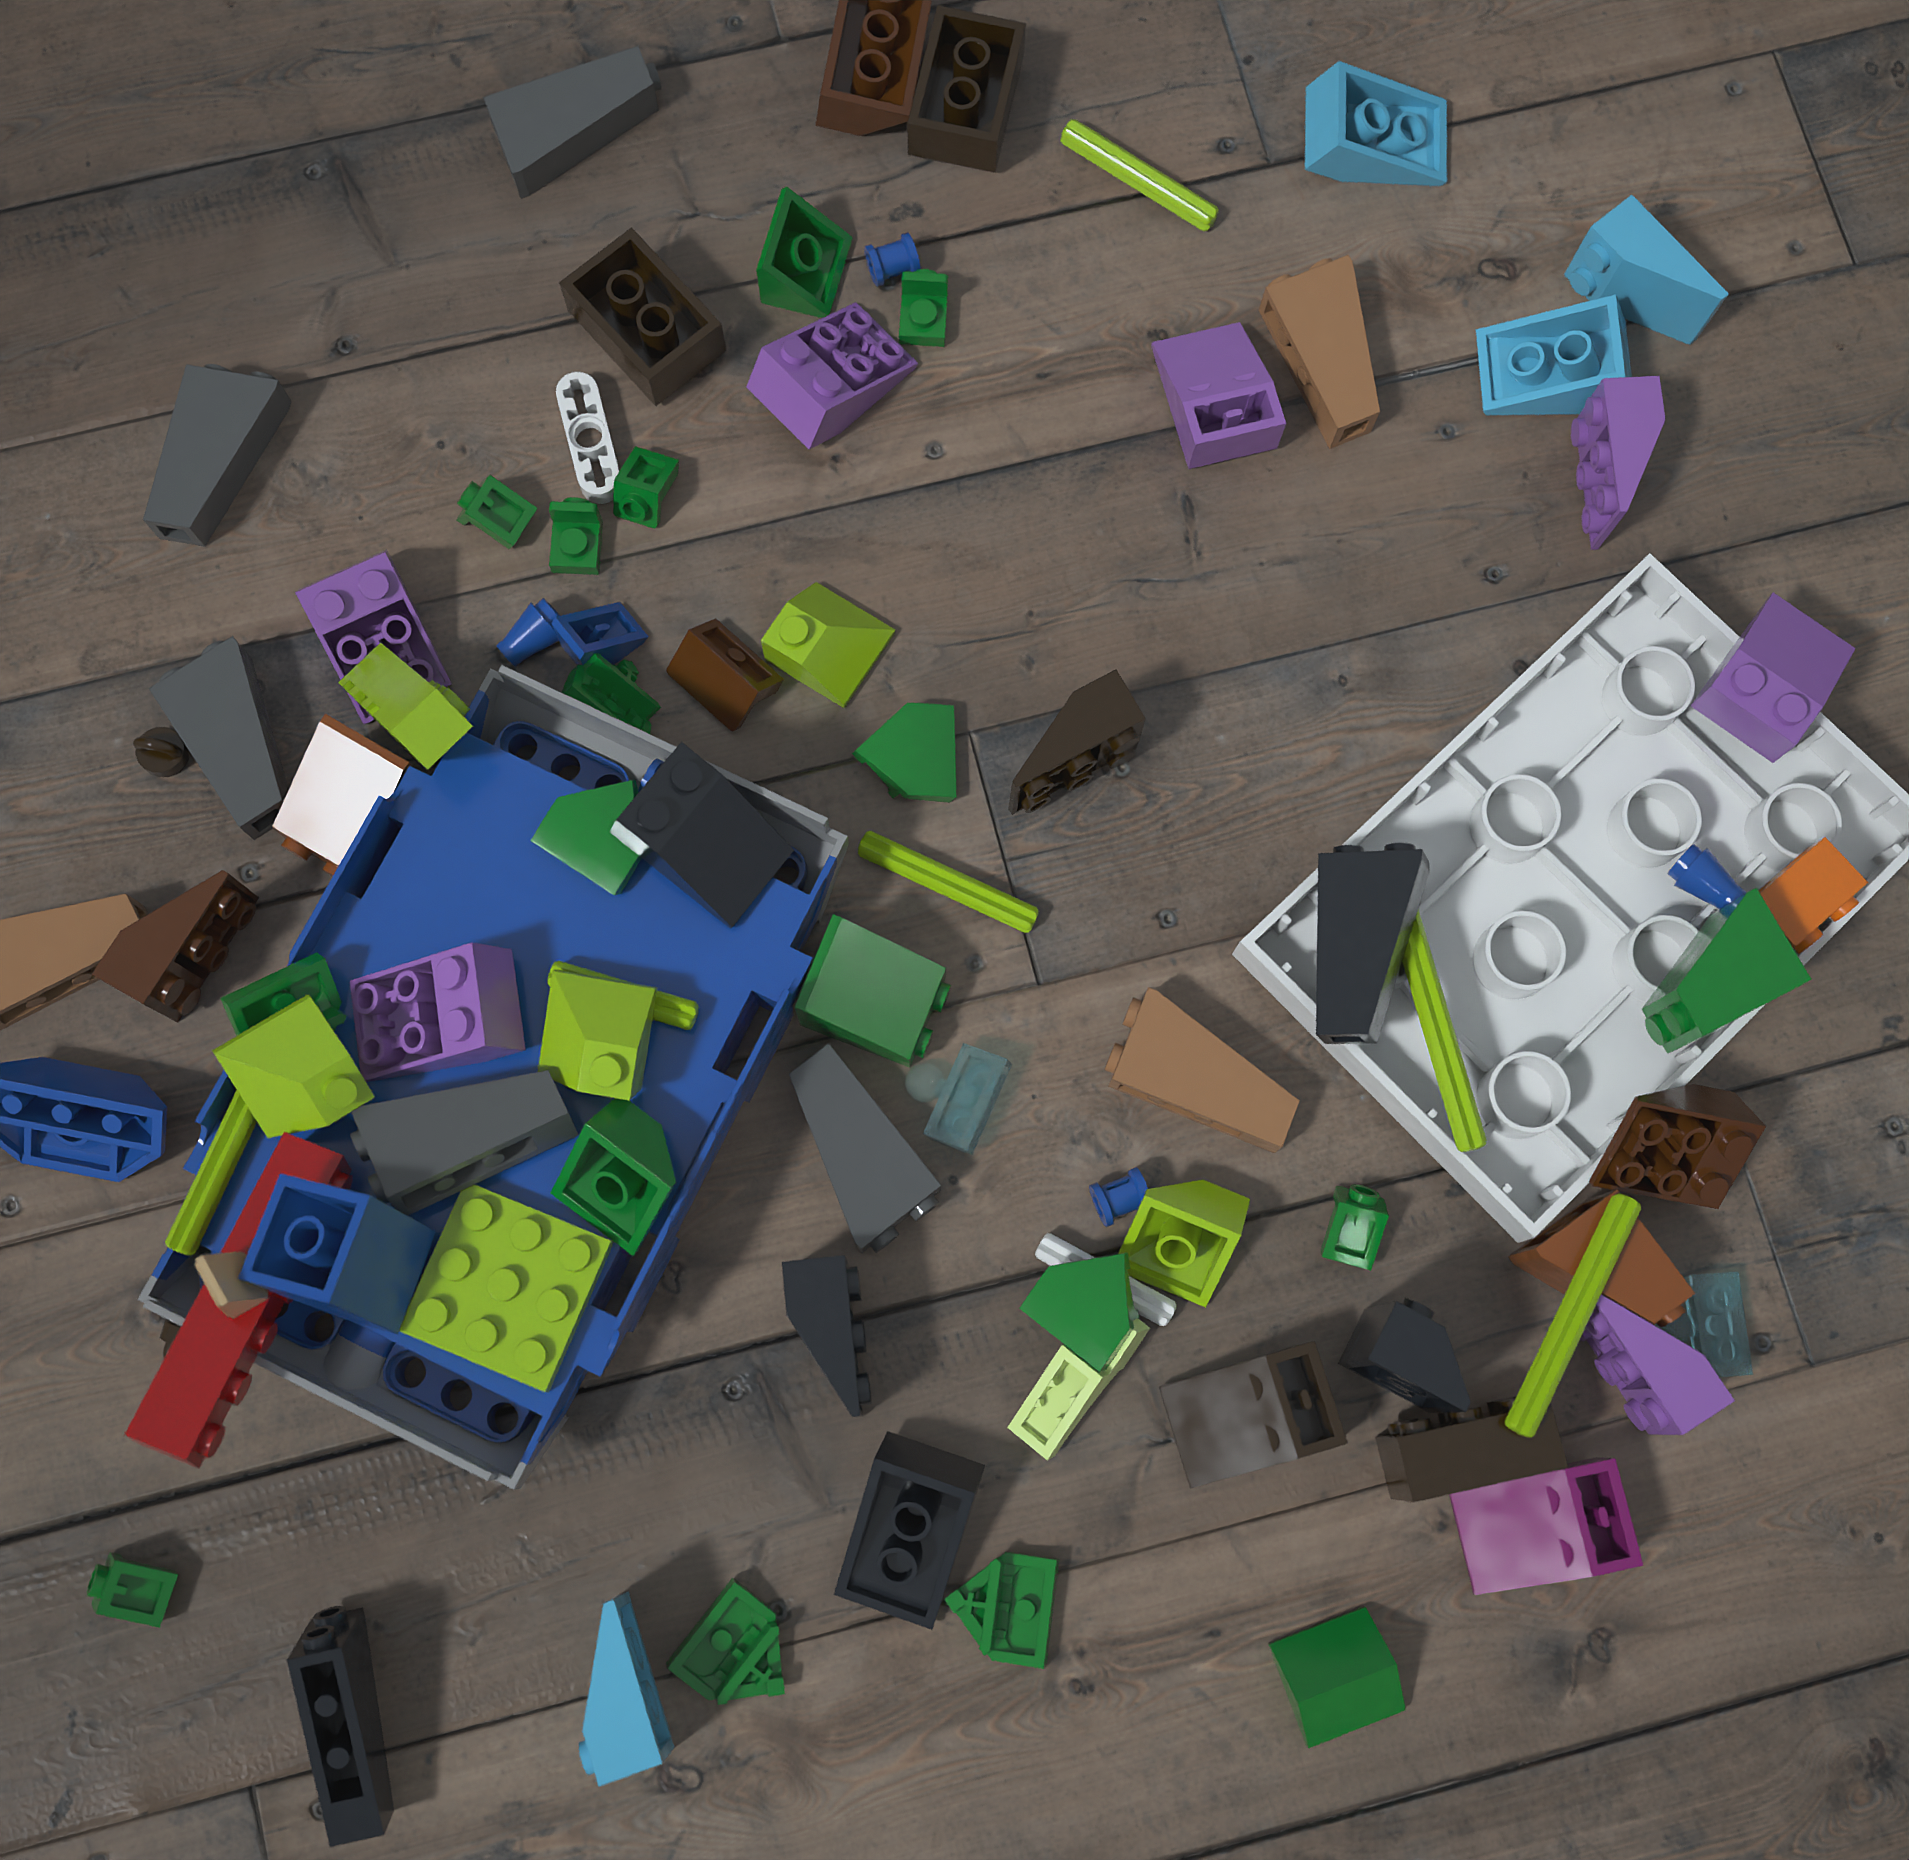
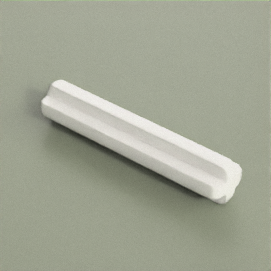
[1035,1233,1177,1326]

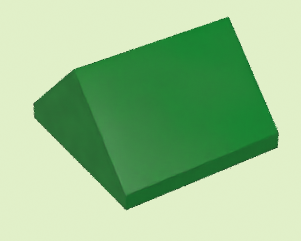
[756,187,853,318]
[1268,1606,1406,1749]

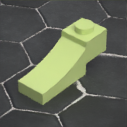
[1007,1319,1150,1460]

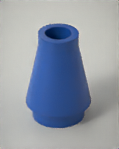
[496,598,560,667]
[1667,844,1747,909]

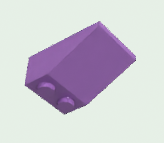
[1690,592,1856,763]

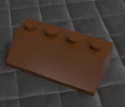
[816,0,932,136]

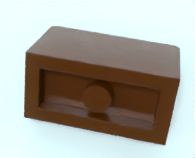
[666,618,784,732]

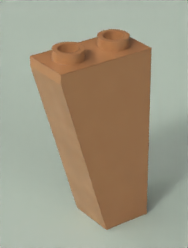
[1259,254,1380,449]
[0,894,148,1030]
[1104,987,1300,1153]

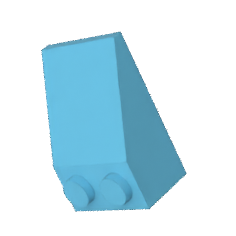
[1305,61,1447,186]
[1564,195,1729,345]
[1476,294,1632,415]
[579,1592,675,1787]

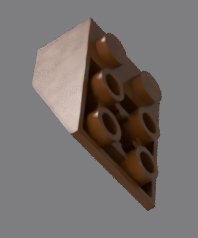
[91,870,259,1023]
[1589,1084,1766,1209]

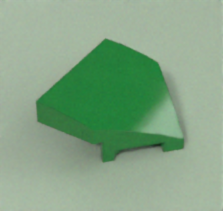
[561,653,661,734]
[852,703,957,803]
[531,780,642,895]
[220,952,347,1036]
[1019,1253,1140,1372]
[944,1552,1059,1669]
[666,1577,785,1705]

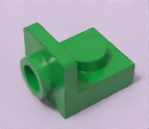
[899,269,948,347]
[613,446,679,528]
[456,475,538,549]
[549,497,603,575]
[1321,1184,1389,1271]
[86,1552,178,1628]

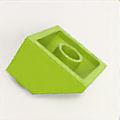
[761,582,895,708]
[538,969,657,1101]
[212,994,375,1138]
[1118,1179,1250,1308]

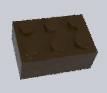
[907,5,1026,173]
[559,227,727,406]
[1375,1396,1568,1503]

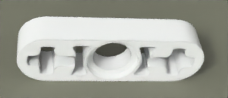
[556,372,620,504]

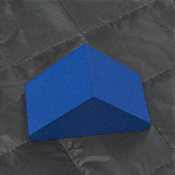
[551,602,649,665]

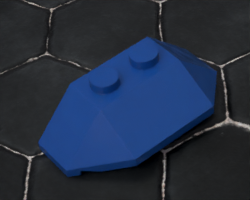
[0,1057,167,1182]

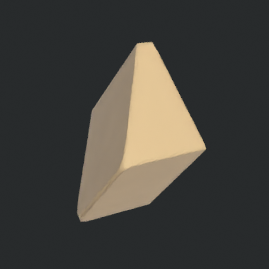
[194,1252,268,1319]

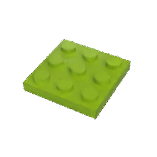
[399,1184,614,1393]

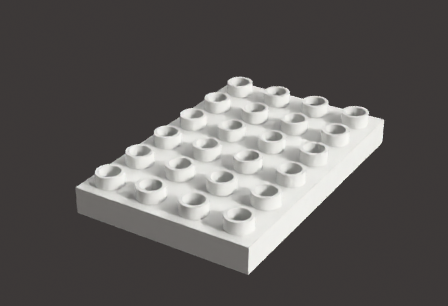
[1232,553,1909,1243]

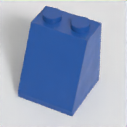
[238,1173,436,1334]

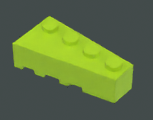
[338,643,473,769]

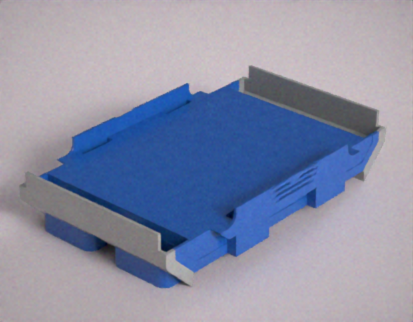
[138,665,849,1490]

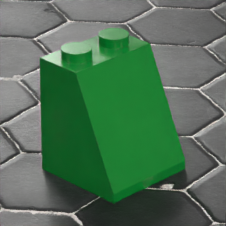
[1641,888,1812,1054]
[795,914,952,1068]

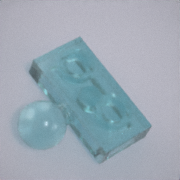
[905,1043,1012,1155]
[1654,1272,1753,1377]

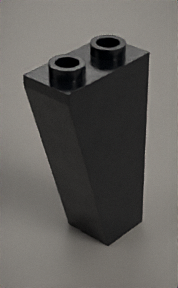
[1316,843,1429,1044]
[287,1606,394,1847]

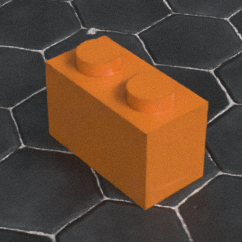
[1758,837,1868,954]

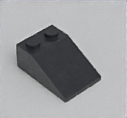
[610,741,794,929]
[834,1431,985,1630]

